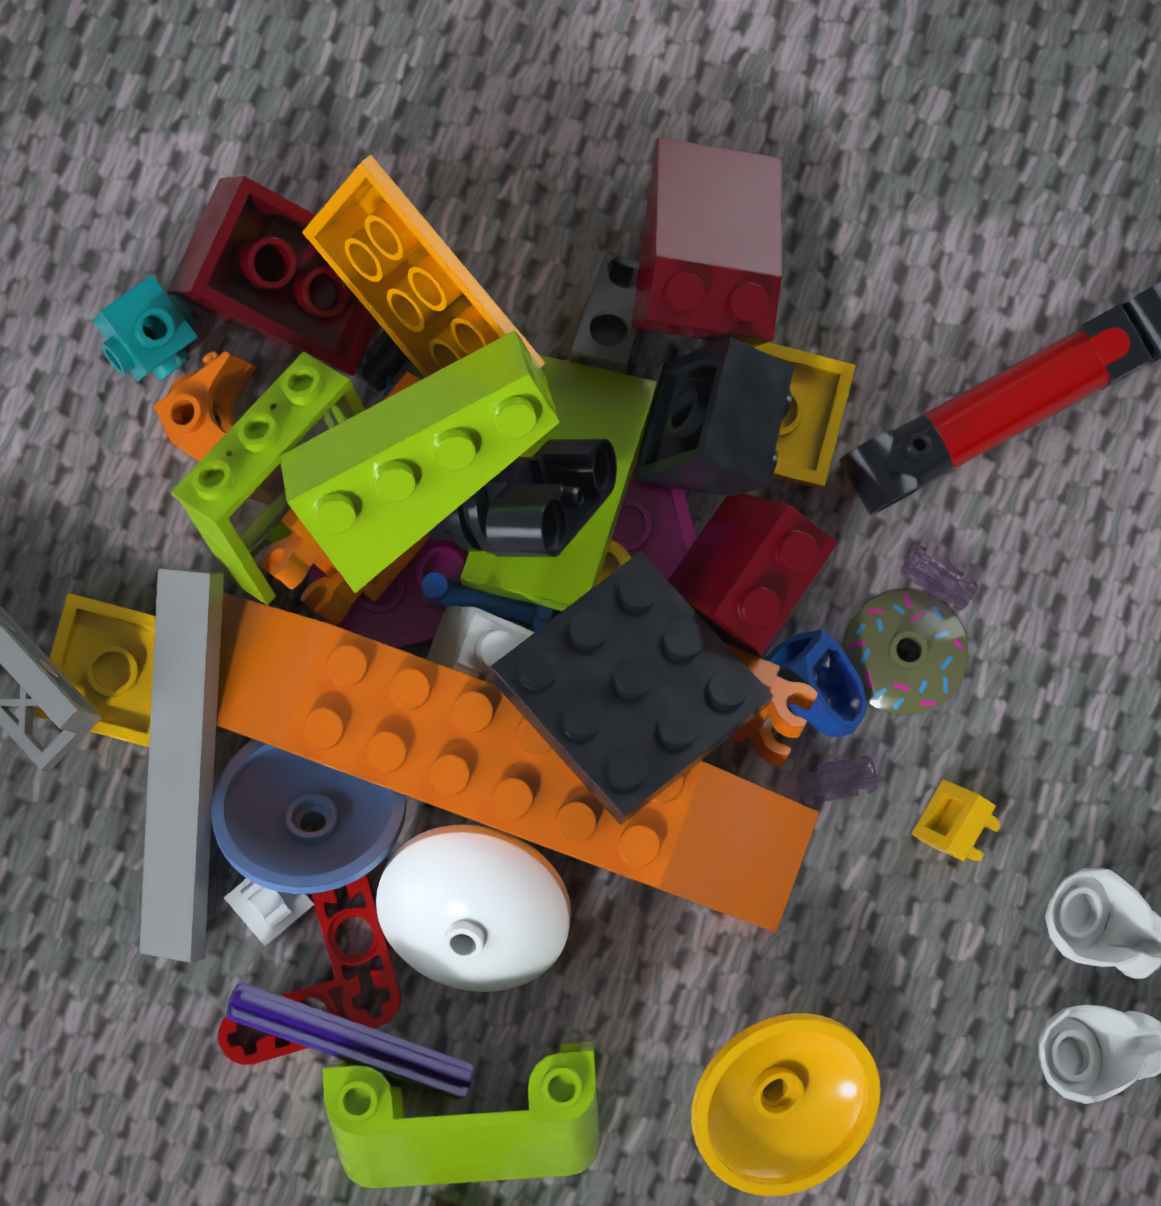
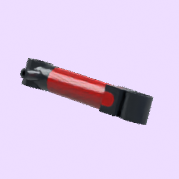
[839,282,1161,516]

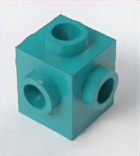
[92,274,198,382]

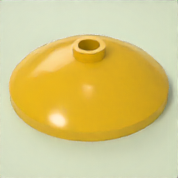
[691,1013,881,1196]

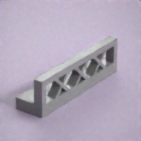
[0,606,102,772]

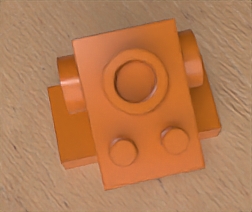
[153,351,299,504]

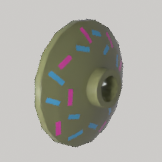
[842,590,969,715]

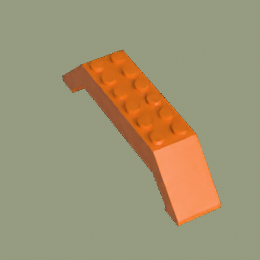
[216,593,820,933]

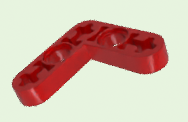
[218,873,402,1065]

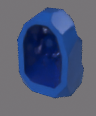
[764,629,867,738]

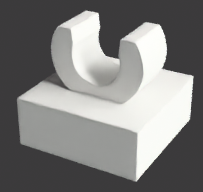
[224,878,315,947]

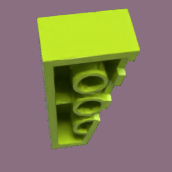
[280,330,560,593]

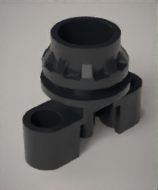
[428,439,617,557]

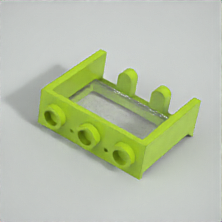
[170,351,365,606]

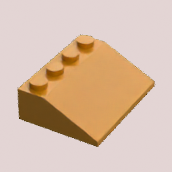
[302,155,546,378]

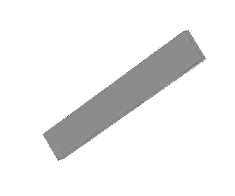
[139,568,224,963]

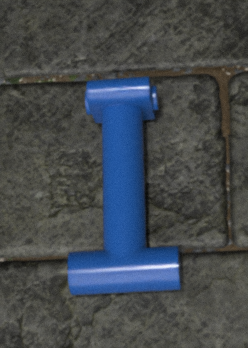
[422,572,553,632]

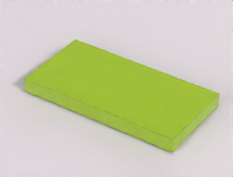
[460,354,658,611]

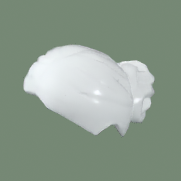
[1045,868,1161,979]
[1039,1005,1161,1104]

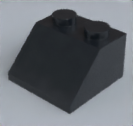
[634,337,795,497]

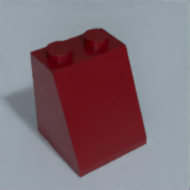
[668,493,838,659]

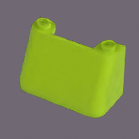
[322,1041,600,1188]

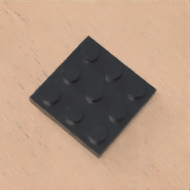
[488,552,773,825]

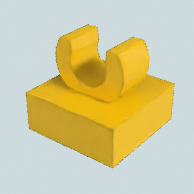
[911,779,1001,862]

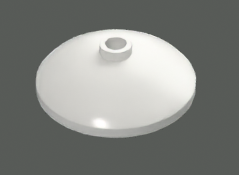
[376,825,571,992]

